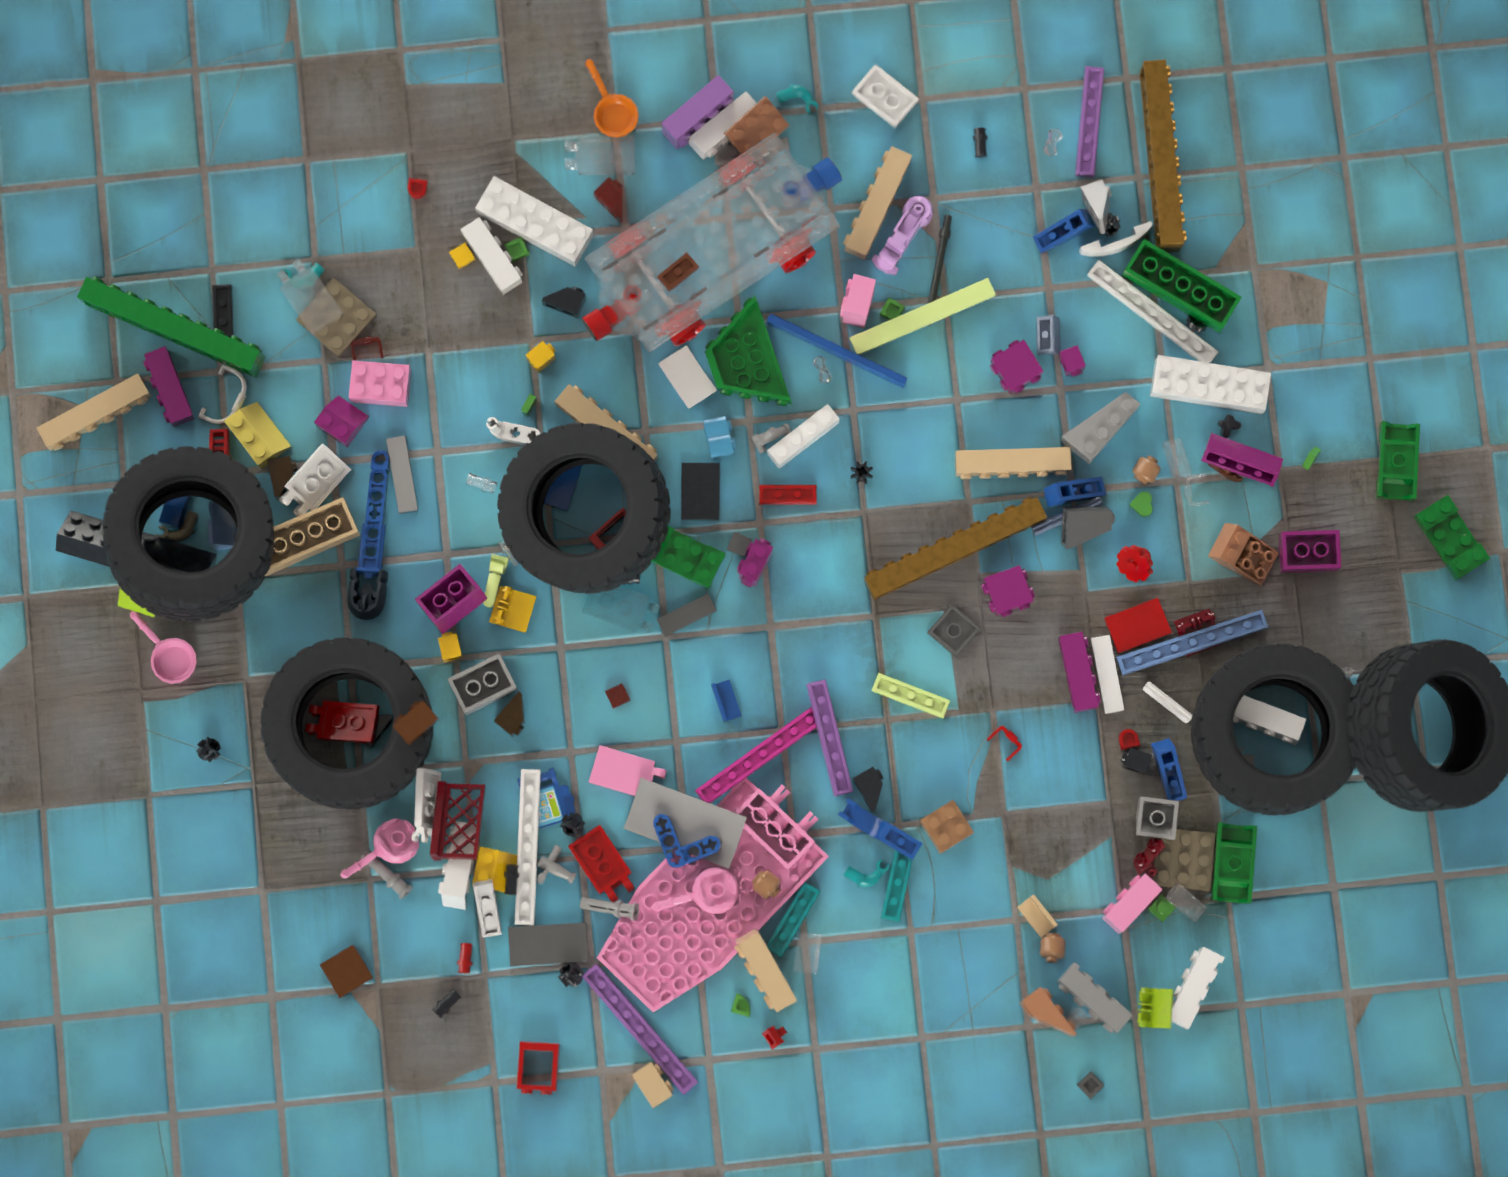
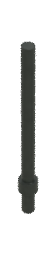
[927,215,952,326]

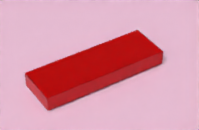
[759,485,817,505]

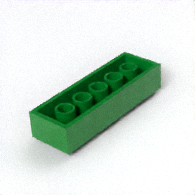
[1122,239,1242,334]

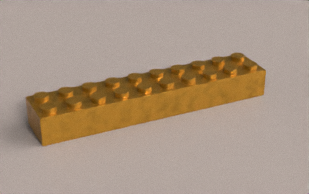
[1139,59,1186,253]

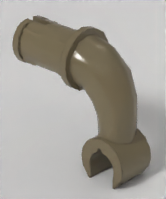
[156,511,199,542]

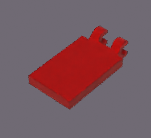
[305,701,380,744]
[568,825,635,902]

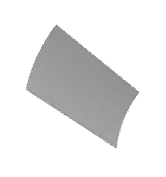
[623,778,746,869]

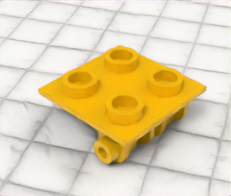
[489,586,537,633]

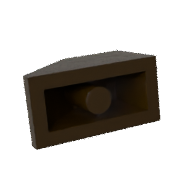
[267,456,298,501]
[494,691,525,738]

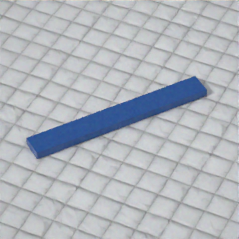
[767,313,907,388]

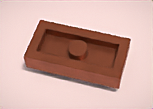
[657,252,699,292]

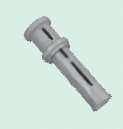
[361,849,413,900]
[580,897,640,921]

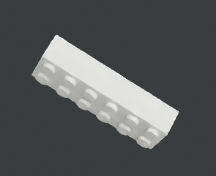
[475,176,594,267]
[1150,355,1271,414]

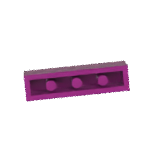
[143,346,195,427]
[1201,433,1283,486]
[1058,632,1101,713]

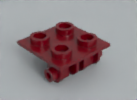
[1174,608,1223,657]
[1133,838,1165,877]

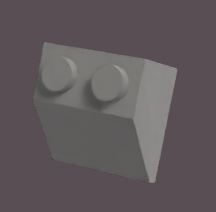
[1136,797,1179,840]

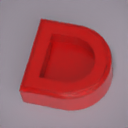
[408,178,428,199]
[1118,729,1140,751]

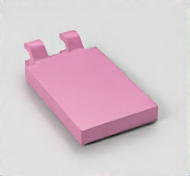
[589,745,667,796]

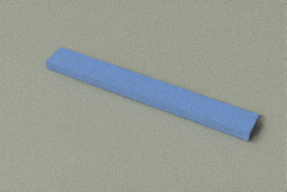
[1116,610,1269,676]

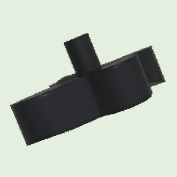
[1186,315,1208,333]
[1218,414,1241,438]

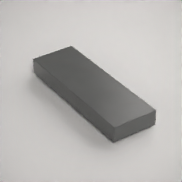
[657,594,717,637]

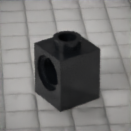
[1121,748,1152,775]

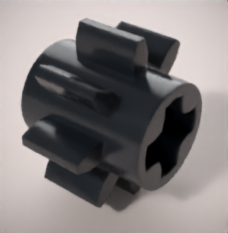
[1097,213,1121,237]
[850,461,873,485]
[197,737,221,762]
[560,812,585,837]
[558,963,584,987]

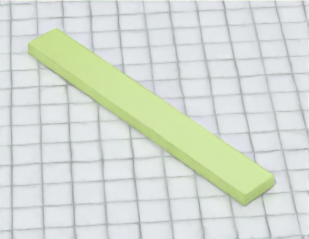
[849,278,996,355]

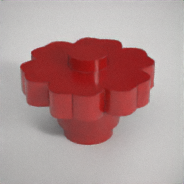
[1116,545,1153,583]

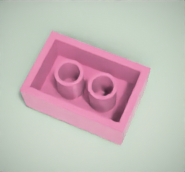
[840,274,876,329]
[349,360,411,407]
[1102,873,1163,934]

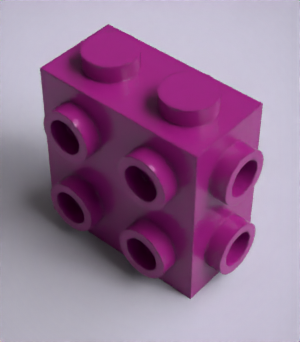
[989,339,1044,394]
[737,538,773,588]
[981,565,1035,617]

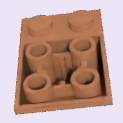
[1208,523,1279,586]
[1019,987,1077,1037]

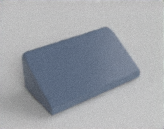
[1037,315,1060,355]

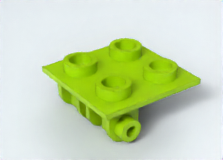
[1137,987,1173,1029]

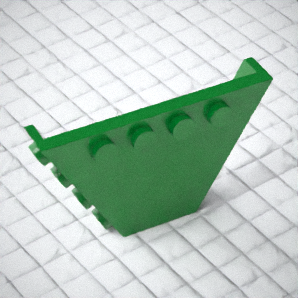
[705,296,792,406]

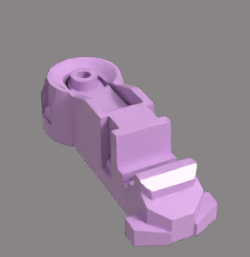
[872,196,933,275]

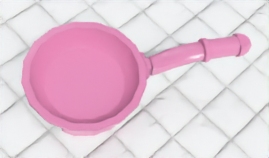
[130,611,197,684]
[341,819,419,878]
[652,867,739,914]

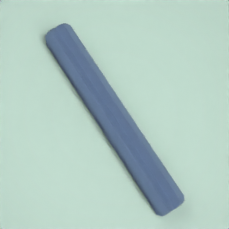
[1031,496,1103,535]

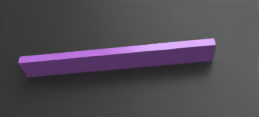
[582,963,698,1095]

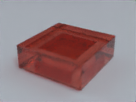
[605,683,631,709]

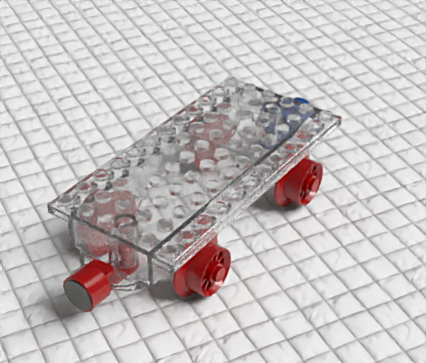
[582,133,842,352]

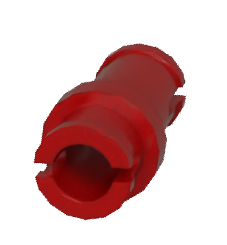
[457,943,473,974]

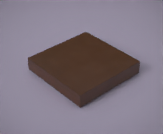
[320,944,374,998]

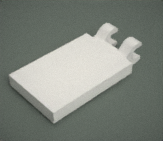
[278,444,351,517]
[412,768,441,843]

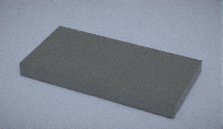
[508,922,588,966]

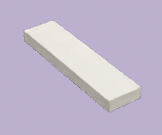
[1090,635,1124,714]

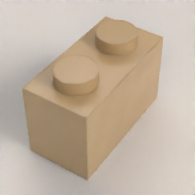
[632,1062,674,1108]

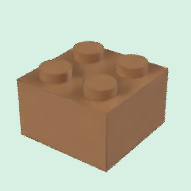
[919,800,974,854]

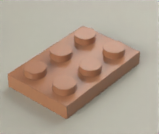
[723,96,789,159]

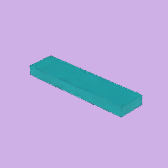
[880,850,912,923]
[766,882,821,958]

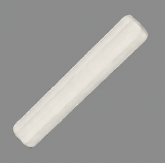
[1143,682,1192,723]

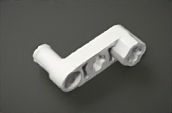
[486,417,541,445]

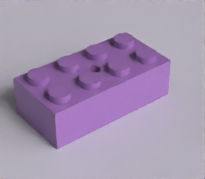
[661,75,734,150]

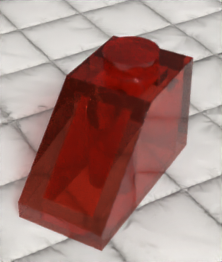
[593,177,623,223]

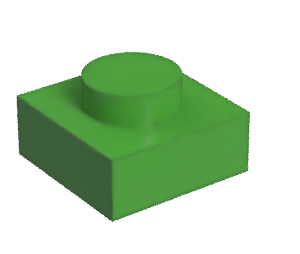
[1148,895,1176,922]

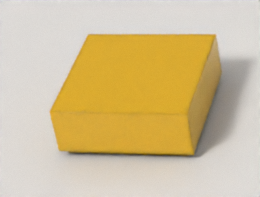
[449,243,475,269]

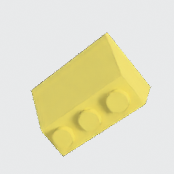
[224,402,291,469]

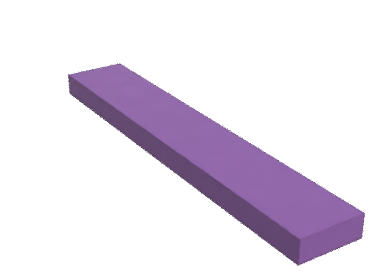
[1075,66,1104,178]
[806,679,854,796]

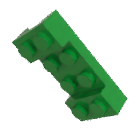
[1376,421,1420,501]
[1414,495,1491,580]
[651,526,726,590]
[1211,822,1257,904]

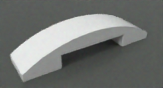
[1079,221,1153,257]

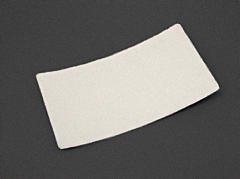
[659,346,717,408]

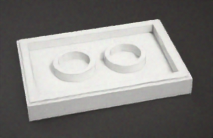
[852,64,919,128]

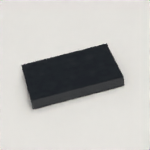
[681,463,720,520]

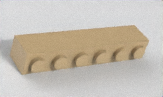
[843,146,912,260]
[37,373,152,451]
[554,384,658,461]
[955,447,1071,479]

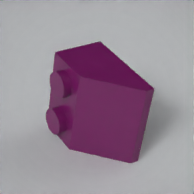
[314,396,369,448]

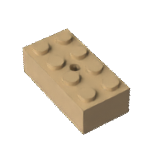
[734,929,797,1012]

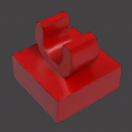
[762,1025,788,1050]

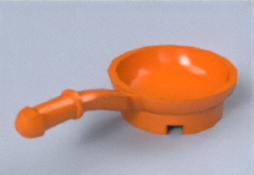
[585,59,639,138]

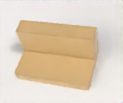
[1017,894,1058,938]

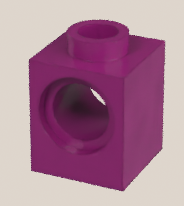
[1058,345,1086,377]

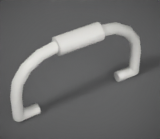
[198,364,247,424]

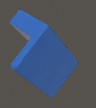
[711,680,742,723]

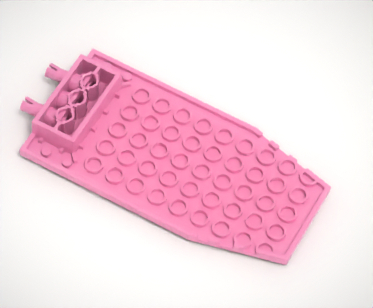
[597,778,829,1012]

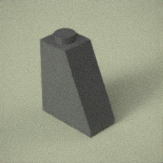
[1061,507,1115,549]

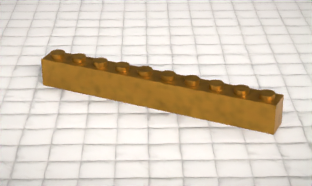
[864,497,1047,600]

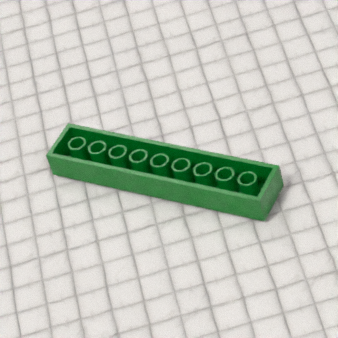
[77,276,266,378]

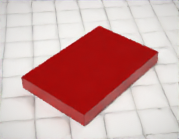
[1104,598,1172,654]

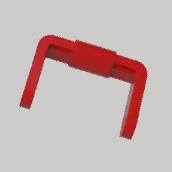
[986,726,1022,762]

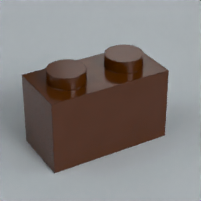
[393,701,439,745]

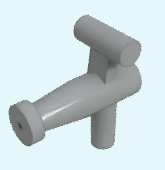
[751,423,791,454]
[537,845,577,884]

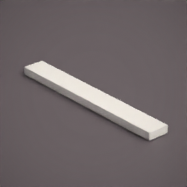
[1087,260,1219,363]
[515,769,541,925]

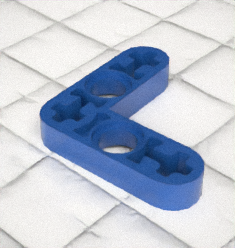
[653,814,721,868]

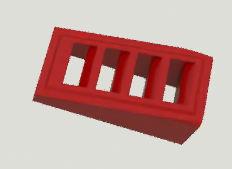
[209,429,230,456]

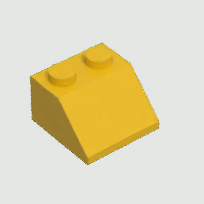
[472,847,518,892]

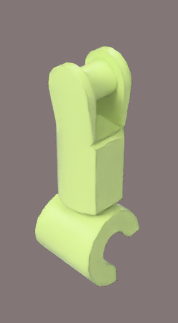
[483,554,509,608]

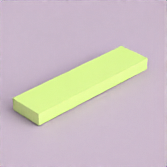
[872,673,950,719]

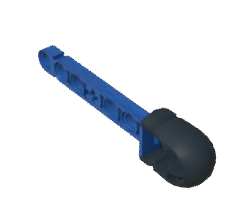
[347,450,390,620]

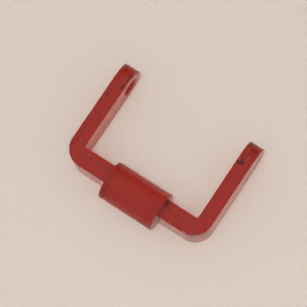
[350,337,384,361]

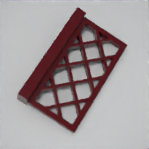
[429,781,486,861]

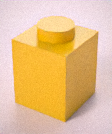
[525,341,556,373]
[438,632,463,663]

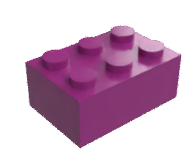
[1278,530,1342,573]
[415,564,488,634]

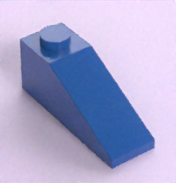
[1033,209,1096,254]
[1043,477,1107,507]
[159,496,191,530]
[1151,738,1187,801]

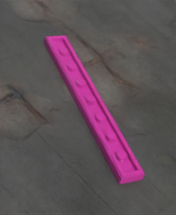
[695,707,816,804]

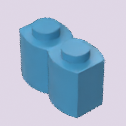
[703,416,737,459]

